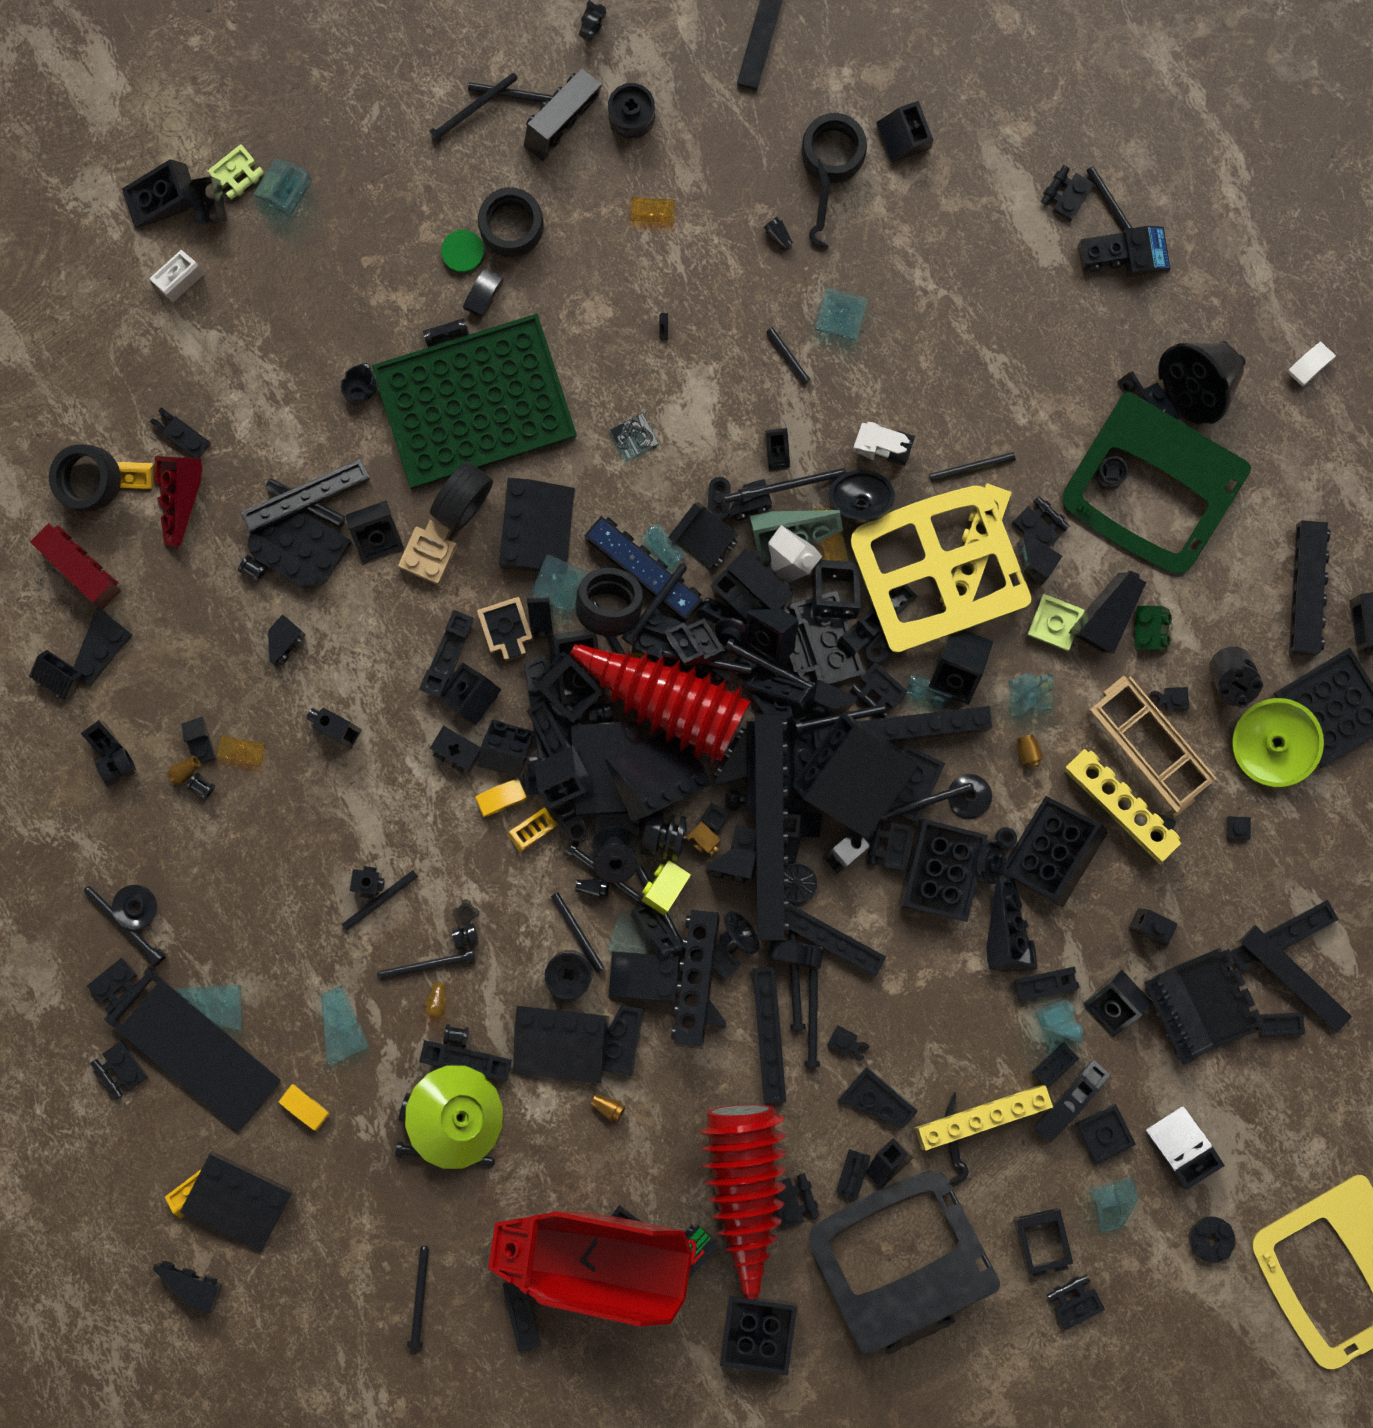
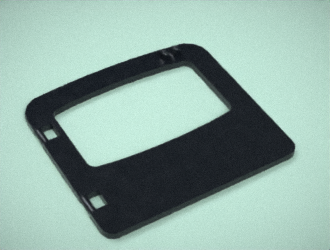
[809,1170,1000,1355]

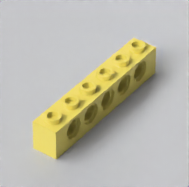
[939,483,1012,611]
[1065,749,1181,865]
[914,1085,1053,1150]

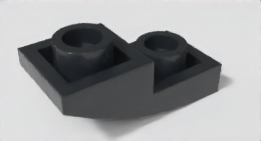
[463,268,503,317]

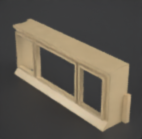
[1086,676,1217,818]

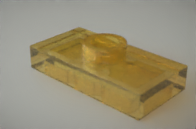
[217,735,266,766]

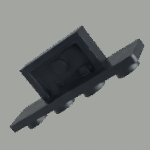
[1118,371,1181,420]

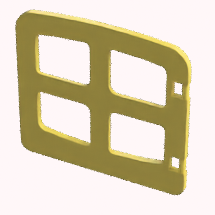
[851,486,1031,653]

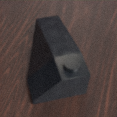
[986,877,1038,972]

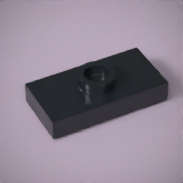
[1258,1012,1305,1037]
[1030,1042,1079,1089]

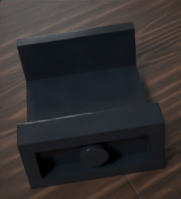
[668,502,739,571]

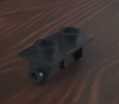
[423,318,469,347]
[836,1149,870,1199]

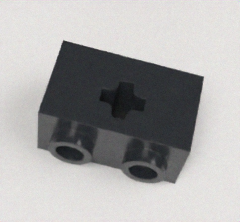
[430,725,481,773]

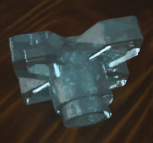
[1008,673,1054,716]

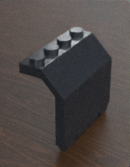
[1144,948,1264,1065]

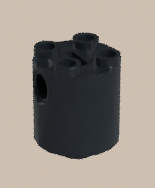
[1209,647,1263,708]

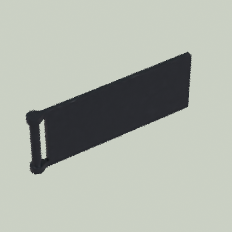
[104,967,281,1131]

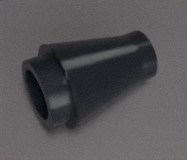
[764,217,794,250]
[575,879,609,900]

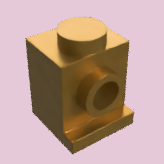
[686,821,720,856]

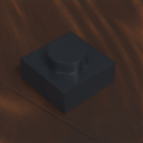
[1226,816,1251,840]

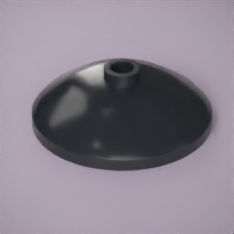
[829,470,895,523]

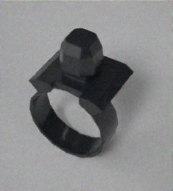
[579,0,607,42]

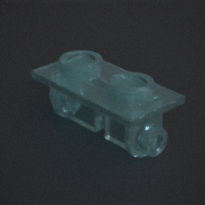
[642,523,687,570]
[906,674,952,708]

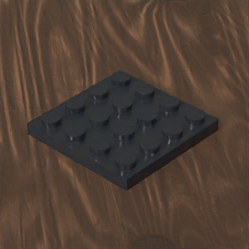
[1274,648,1373,768]

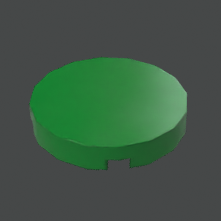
[441,230,484,273]

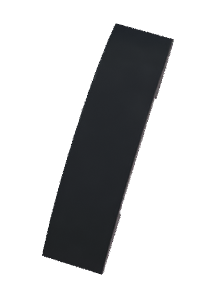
[419,610,474,698]
[419,1040,512,1082]

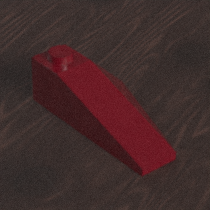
[154,456,203,546]

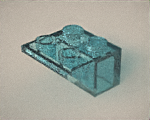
[253,158,313,217]
[1035,999,1084,1043]

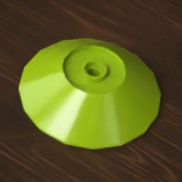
[405,1065,503,1169]

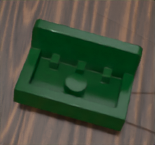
[1134,606,1172,652]

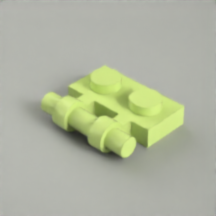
[207,144,265,200]

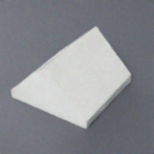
[149,250,204,303]

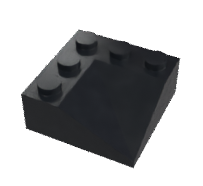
[719,1296,797,1375]

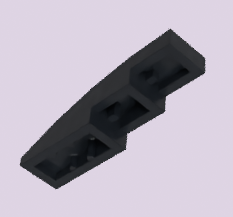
[838,585,918,655]

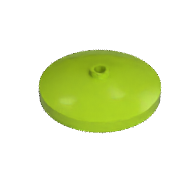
[1233,698,1324,787]

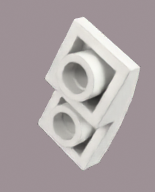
[1287,341,1336,387]

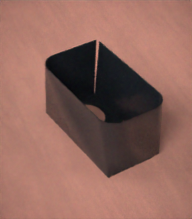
[189,176,227,225]

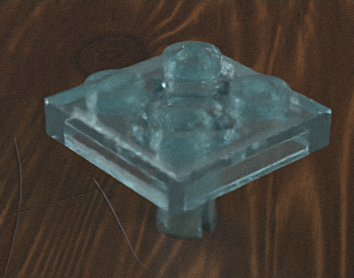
[815,287,868,341]

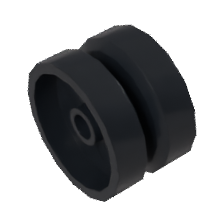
[608,83,655,139]

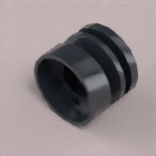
[640,811,687,862]
[544,950,593,1000]

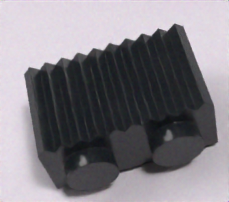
[29,650,83,700]

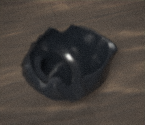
[340,363,377,404]

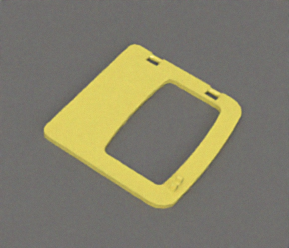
[1252,1175,1373,1369]

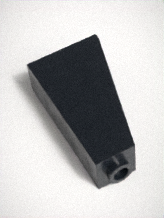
[1069,571,1147,654]

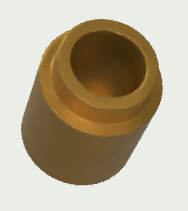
[1016,734,1044,768]

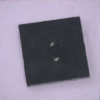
[1075,1103,1136,1164]

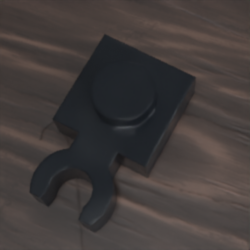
[1149,687,1189,711]
[827,1025,870,1059]

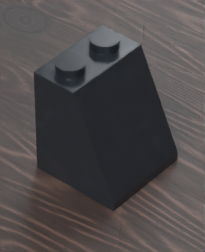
[927,630,994,705]

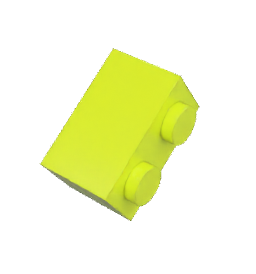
[641,860,691,915]

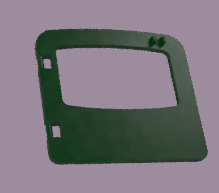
[1062,392,1251,573]

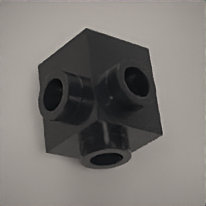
[350,866,385,899]

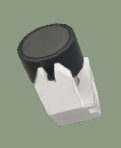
[853,422,915,467]

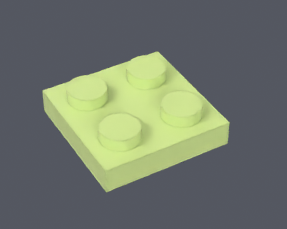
[1027,594,1085,651]

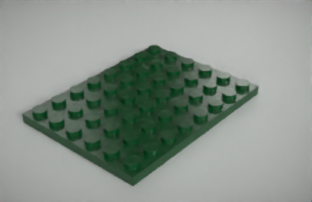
[371,313,577,489]

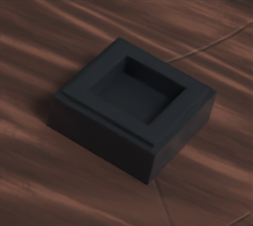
[699,802,730,833]

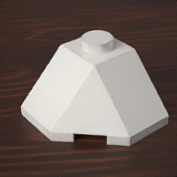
[768,525,822,583]

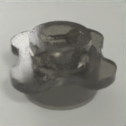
[453,899,480,926]

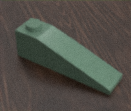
[750,510,843,565]

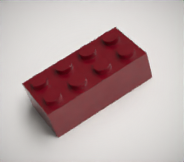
[30,523,121,609]

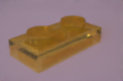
[630,197,675,223]

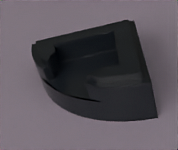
[659,313,668,340]

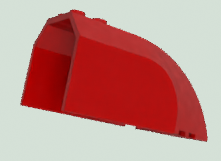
[488,1211,692,1327]

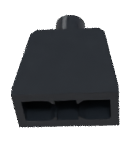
[306,708,362,749]
[823,831,874,874]
[1129,908,1178,947]

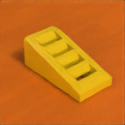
[508,807,558,853]

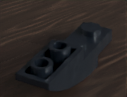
[1033,1060,1111,1143]

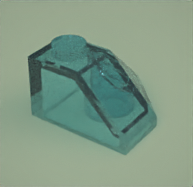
[1089,1177,1138,1233]

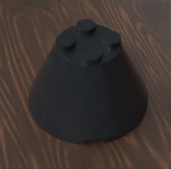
[1158,341,1246,425]

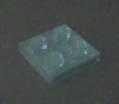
[530,555,587,613]

